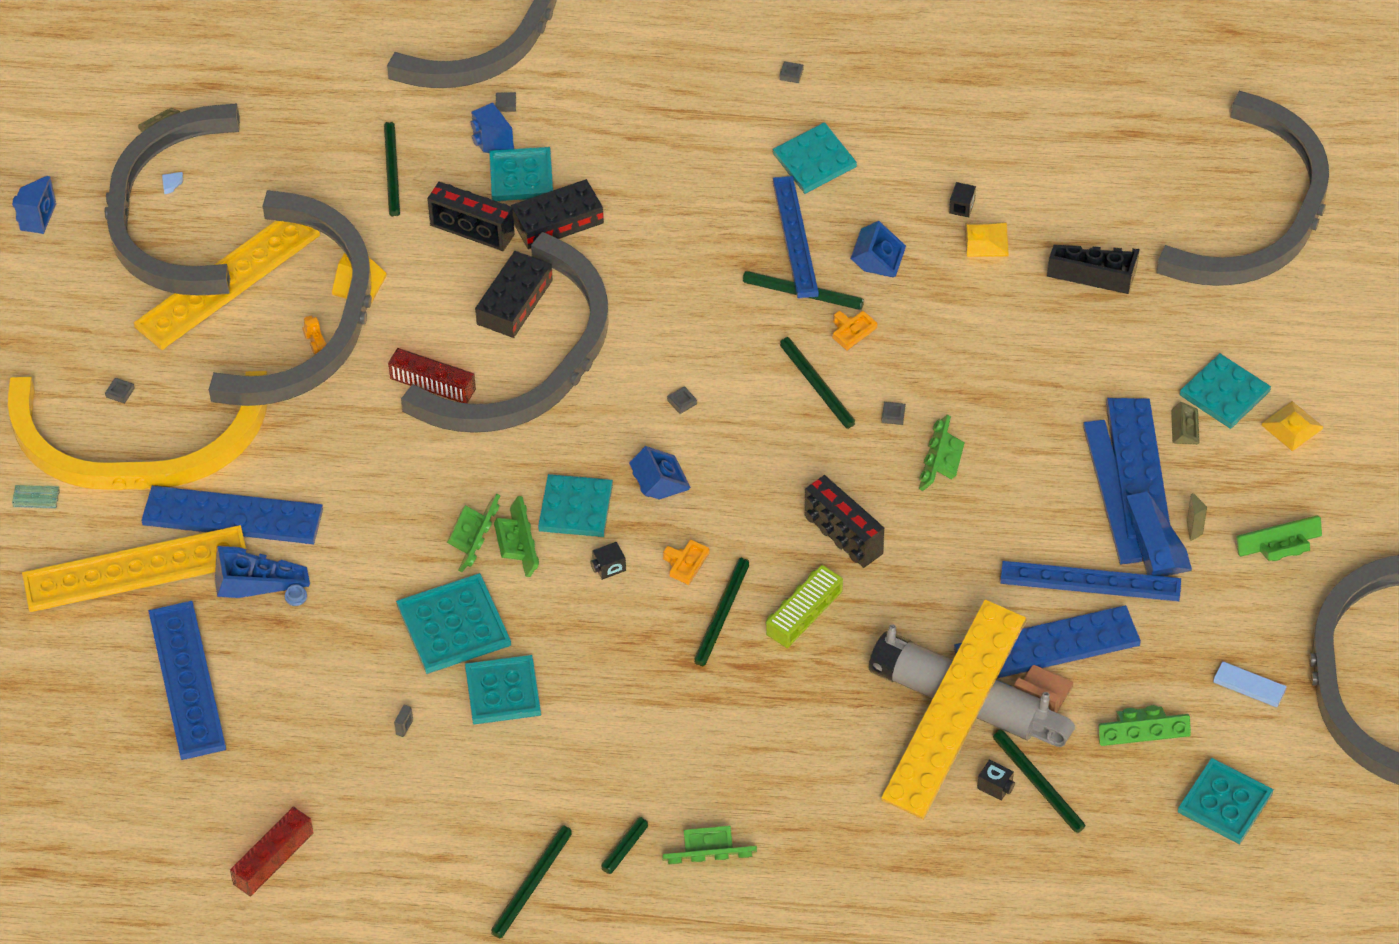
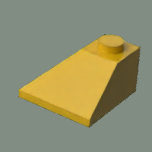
[965,222,1009,257]
[332,252,387,303]
[1261,401,1323,451]

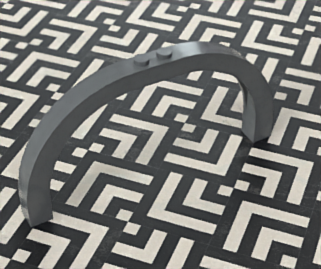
[387,0,557,88]
[1157,90,1329,286]
[105,103,240,295]
[208,190,372,406]
[401,232,609,433]
[1309,555,1399,785]

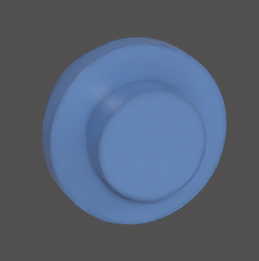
[285,585,307,606]

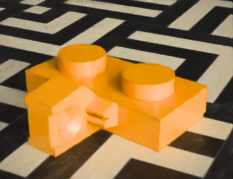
[832,310,878,351]
[302,315,327,354]
[663,539,710,585]

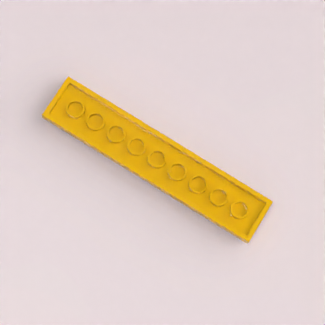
[134,221,320,350]
[22,525,247,612]
[881,599,1027,820]

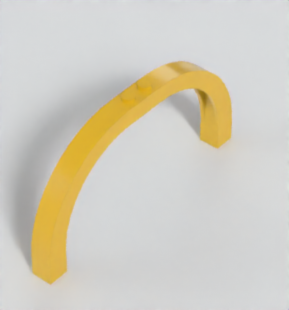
[8,371,268,490]

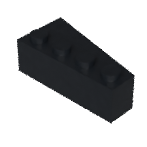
[1047,245,1140,294]

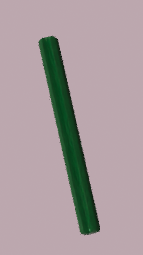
[384,122,400,217]
[743,271,864,310]
[780,337,855,429]
[694,557,749,666]
[993,730,1086,833]
[491,825,572,939]

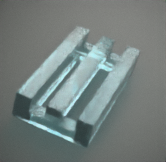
[12,485,60,508]

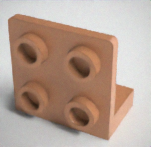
[1014,665,1073,713]

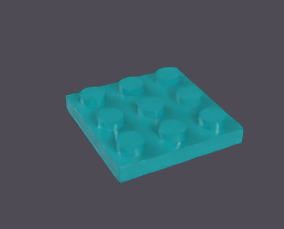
[773,122,857,194]
[489,147,553,201]
[1180,353,1271,429]
[538,474,613,537]
[465,655,541,725]
[1178,758,1274,845]

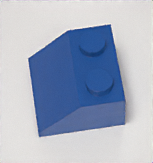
[470,103,514,153]
[12,176,56,234]
[851,221,906,278]
[629,446,691,500]

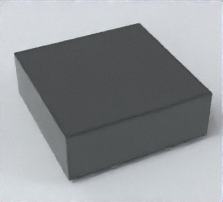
[780,61,804,83]
[496,92,516,112]
[105,378,135,404]
[667,386,697,414]
[882,402,906,425]
[394,705,413,737]

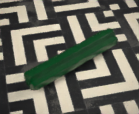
[601,817,648,874]

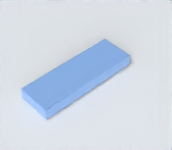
[1213,662,1287,707]

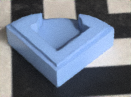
[162,172,183,194]

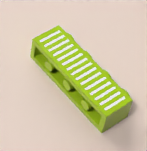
[766,565,843,649]

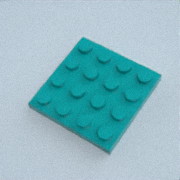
[396,573,511,674]

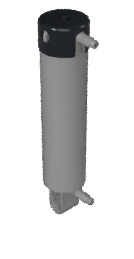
[868,624,1075,747]

